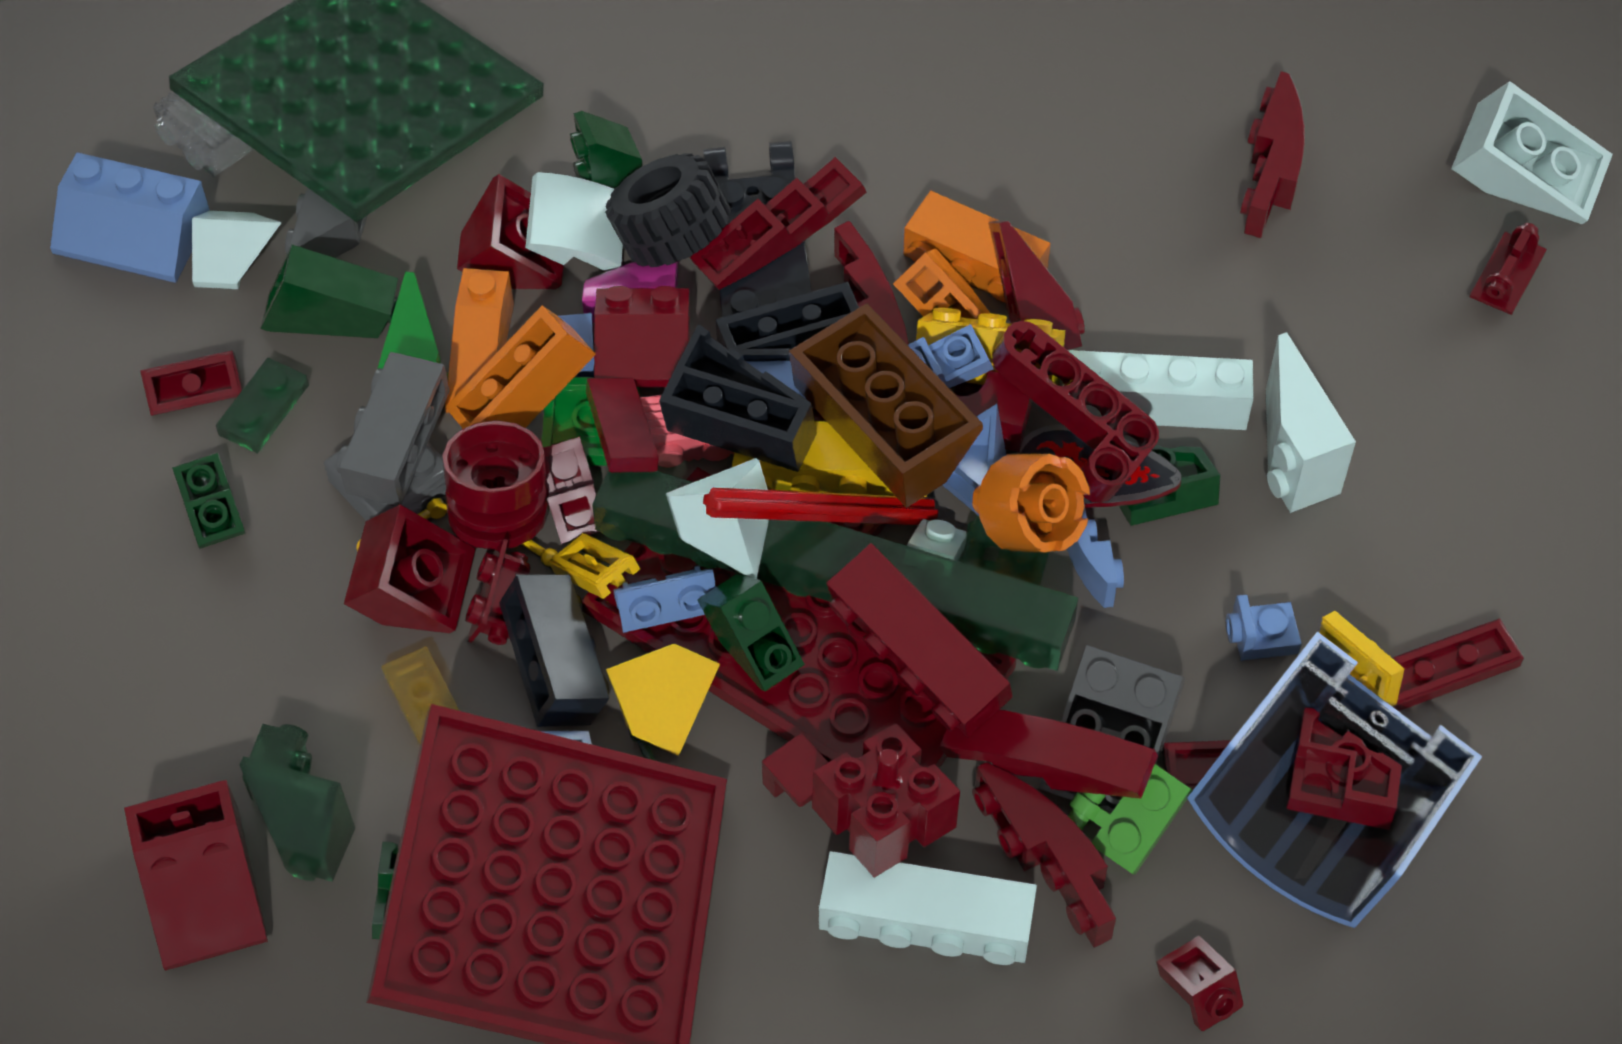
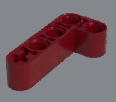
[992,321,1159,503]

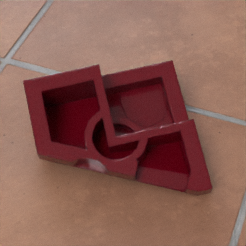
[1287,707,1402,830]

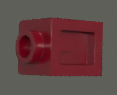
[1156,936,1244,1031]

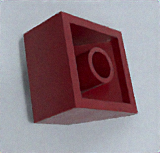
[594,286,690,387]
[343,504,475,634]

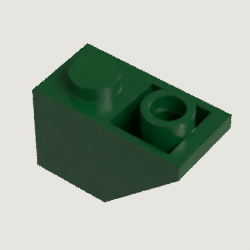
[569,111,643,189]
[697,574,805,691]

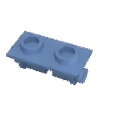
[613,566,716,633]

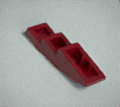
[690,157,867,290]
[834,220,909,345]
[940,710,1158,799]

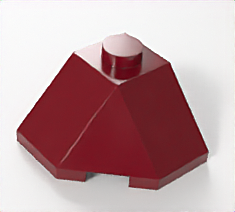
[457,174,563,290]

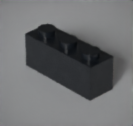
[499,575,610,727]

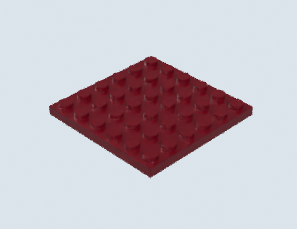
[366,704,727,1044]

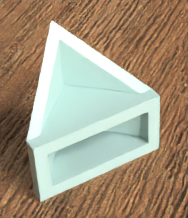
[192,210,281,289]
[666,458,769,579]

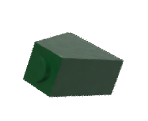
[261,245,398,339]

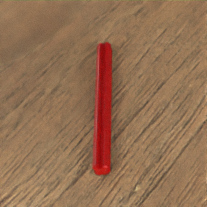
[703,487,938,525]

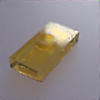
[381,646,459,747]

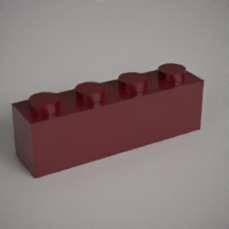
[827,543,1013,738]

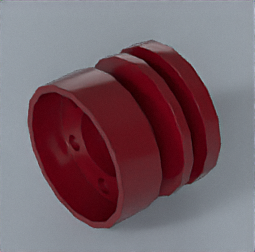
[442,421,548,550]

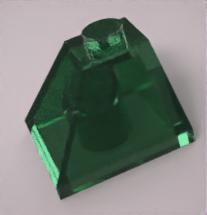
[239,756,356,882]

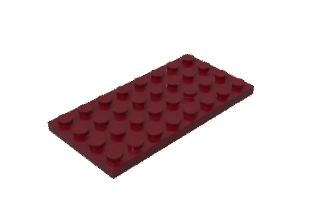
[581,467,1016,768]

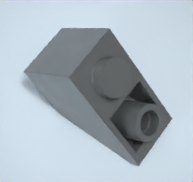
[285,176,369,258]

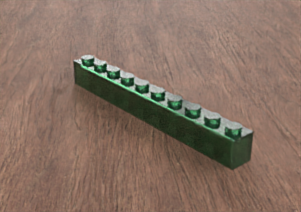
[592,470,1079,671]

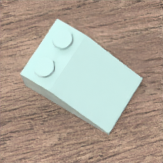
[1451,81,1613,224]
[1266,332,1356,513]

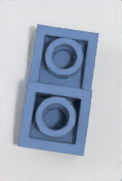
[908,324,994,388]
[1067,504,1124,608]

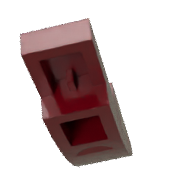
[1240,71,1305,238]
[972,762,1116,948]

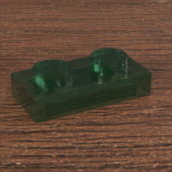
[215,357,309,454]

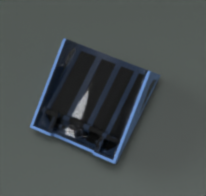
[1187,632,1482,928]

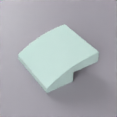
[525,172,623,272]

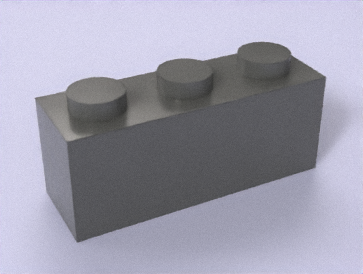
[337,352,450,506]

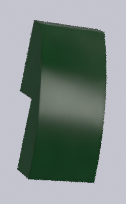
[172,453,246,549]

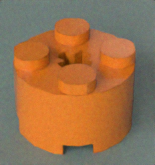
[972,454,1090,553]

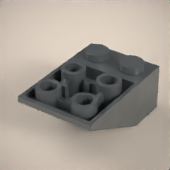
[1039,645,1186,813]

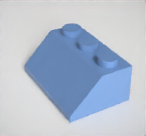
[50,152,210,283]

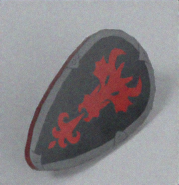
[1013,425,1181,508]

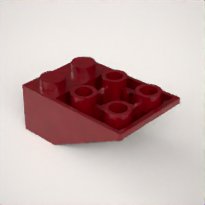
[124,780,268,971]

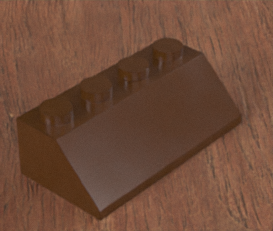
[789,303,983,508]

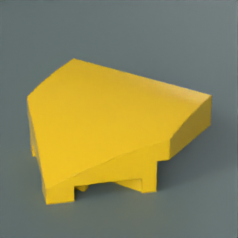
[606,644,720,756]

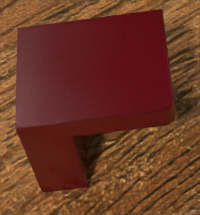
[762,732,828,807]

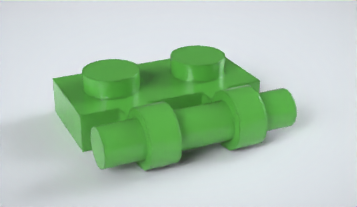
[1067,764,1193,875]

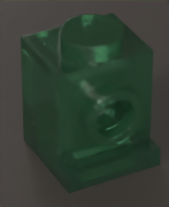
[242,724,312,810]

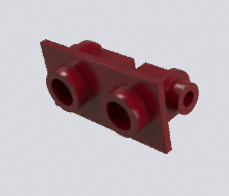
[1469,223,1547,315]
[465,539,531,645]

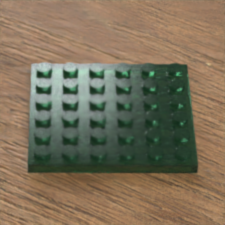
[169,0,544,222]

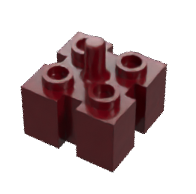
[812,723,960,878]

